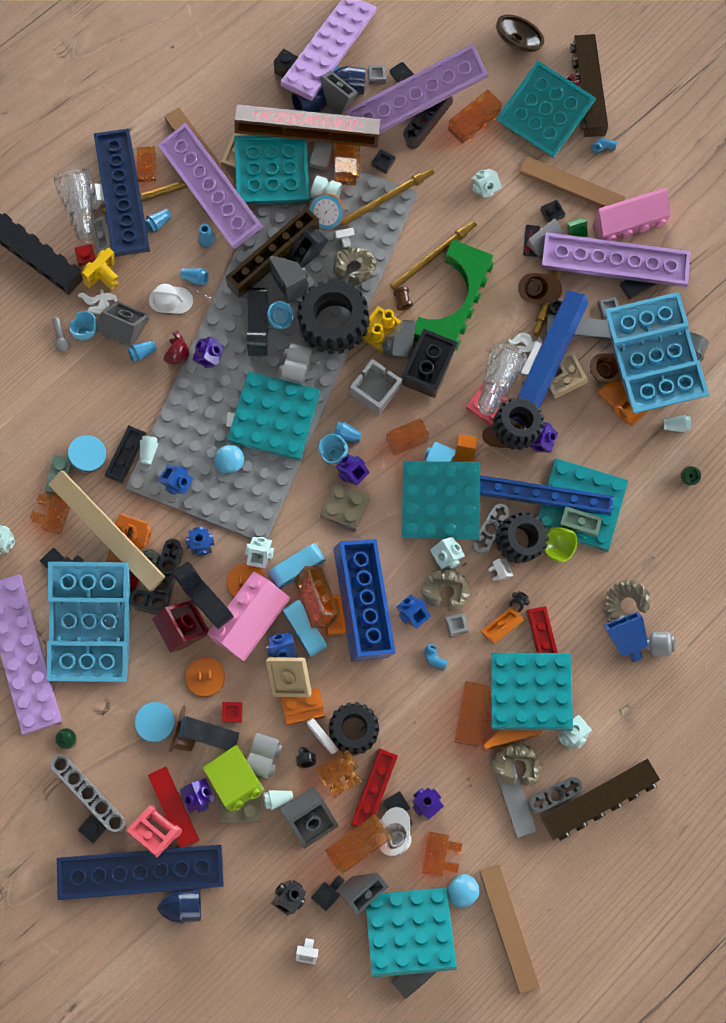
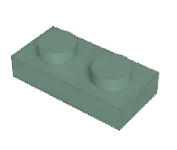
[44,455,72,495]
[560,507,603,538]

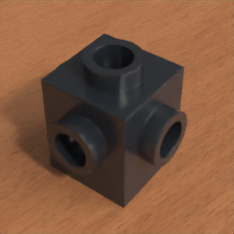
[271,880,307,916]

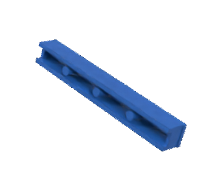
[512,290,588,429]

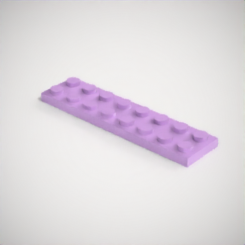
[280,0,377,101]
[346,44,488,134]
[158,122,263,249]
[541,232,691,287]
[0,574,62,735]

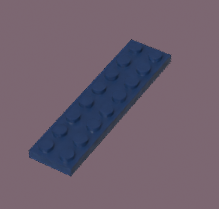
[94,128,150,257]
[57,845,224,900]

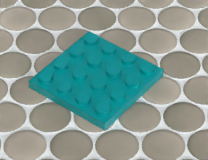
[496,60,596,159]
[234,135,310,205]
[227,371,321,461]
[538,458,628,552]
[402,461,481,540]
[491,653,573,731]
[366,888,457,978]

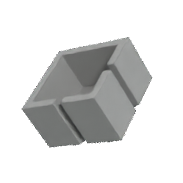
[350,359,403,416]

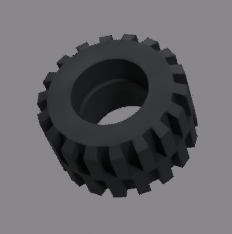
[492,397,544,450]
[495,512,549,564]
[329,702,379,755]

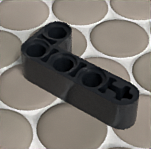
[403,96,453,149]
[247,288,268,356]
[129,539,183,615]
[172,561,234,630]

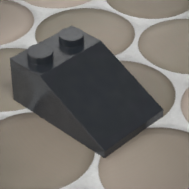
[402,329,458,398]

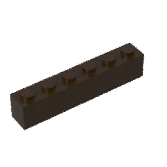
[570,34,609,137]
[226,207,319,298]
[541,759,660,841]

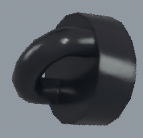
[296,747,317,768]

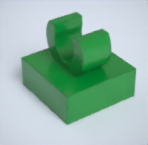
[567,218,588,237]

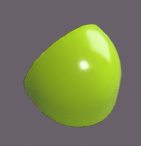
[544,527,577,562]

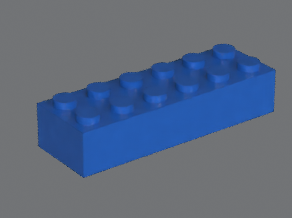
[333,539,396,662]

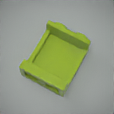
[203,745,265,812]

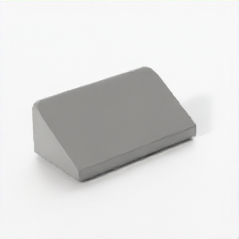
[90,215,112,254]
[527,219,565,257]

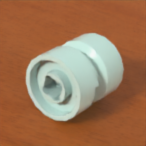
[310,175,342,199]

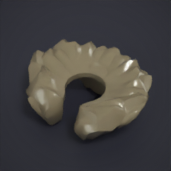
[333,246,377,286]
[421,568,471,610]
[602,580,651,622]
[492,742,541,787]

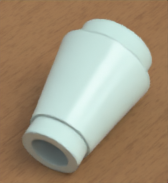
[663,414,691,433]
[140,436,159,465]
[263,790,294,810]

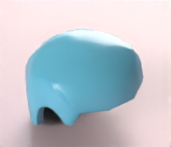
[267,301,294,329]
[70,311,98,341]
[318,433,348,465]
[214,445,244,474]
[447,874,479,908]

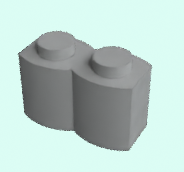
[278,343,313,385]
[247,733,282,780]

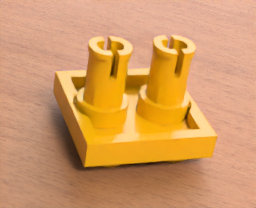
[82,247,119,291]
[362,306,401,356]

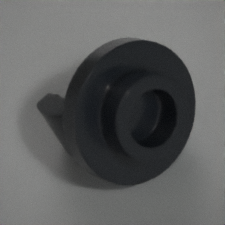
[509,591,530,613]

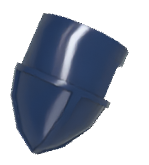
[333,66,365,95]
[291,87,327,113]
[157,889,201,924]

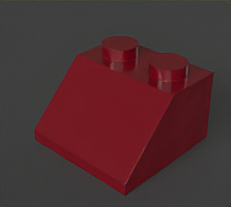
[152,600,209,653]

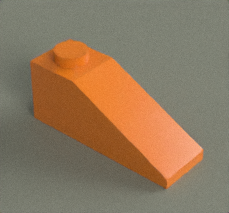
[482,730,543,751]

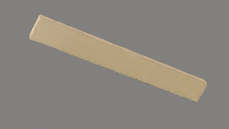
[48,471,165,591]

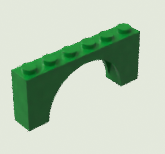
[413,239,495,351]

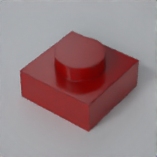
[74,244,96,267]
[222,702,243,723]

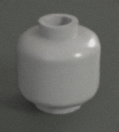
[646,631,675,657]

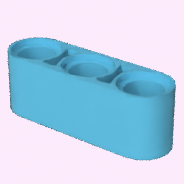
[268,543,326,589]
[282,599,327,657]

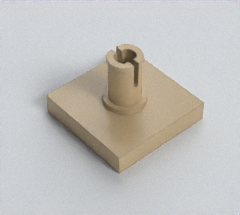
[266,657,312,697]

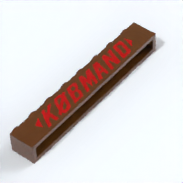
[234,104,381,148]

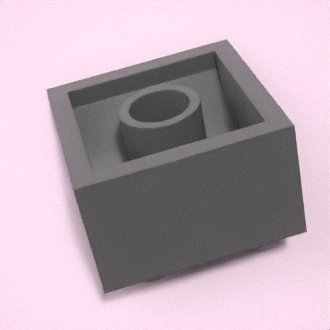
[269,256,309,303]
[96,301,150,346]
[280,786,338,849]

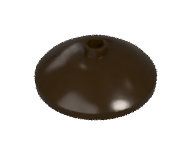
[496,14,544,52]

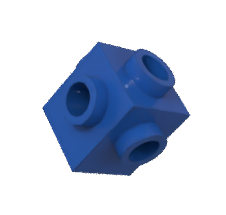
[157,464,193,495]
[186,527,214,556]
[396,595,431,629]
[266,632,297,658]

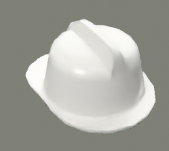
[149,284,193,314]
[379,807,411,856]

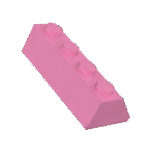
[592,188,670,241]
[207,572,291,661]

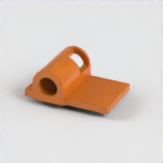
[597,381,648,426]
[106,514,152,562]

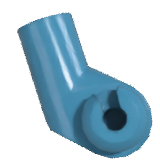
[591,138,617,153]

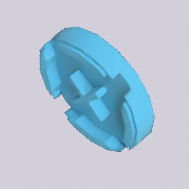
[68,435,106,473]
[135,702,175,742]

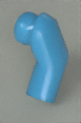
[424,644,448,670]

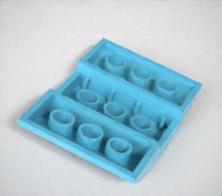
[605,292,709,414]
[47,562,131,682]

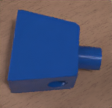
[603,611,648,662]

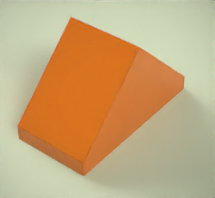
[454,434,478,462]

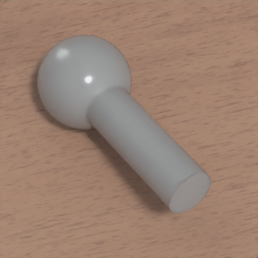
[52,317,70,352]

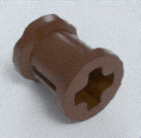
[393,287,413,311]

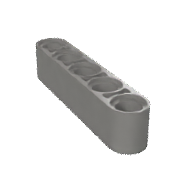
[50,755,127,833]

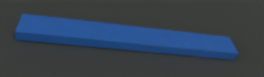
[480,475,614,516]

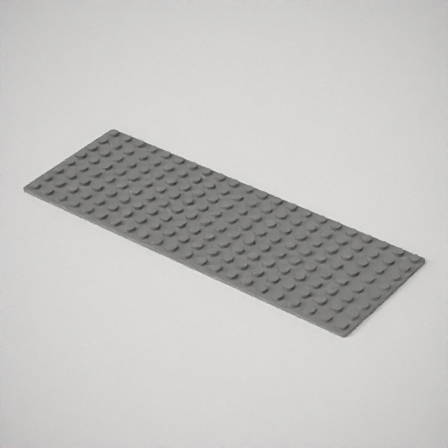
[126,151,417,540]

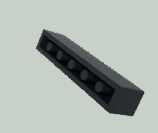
[0,213,83,295]

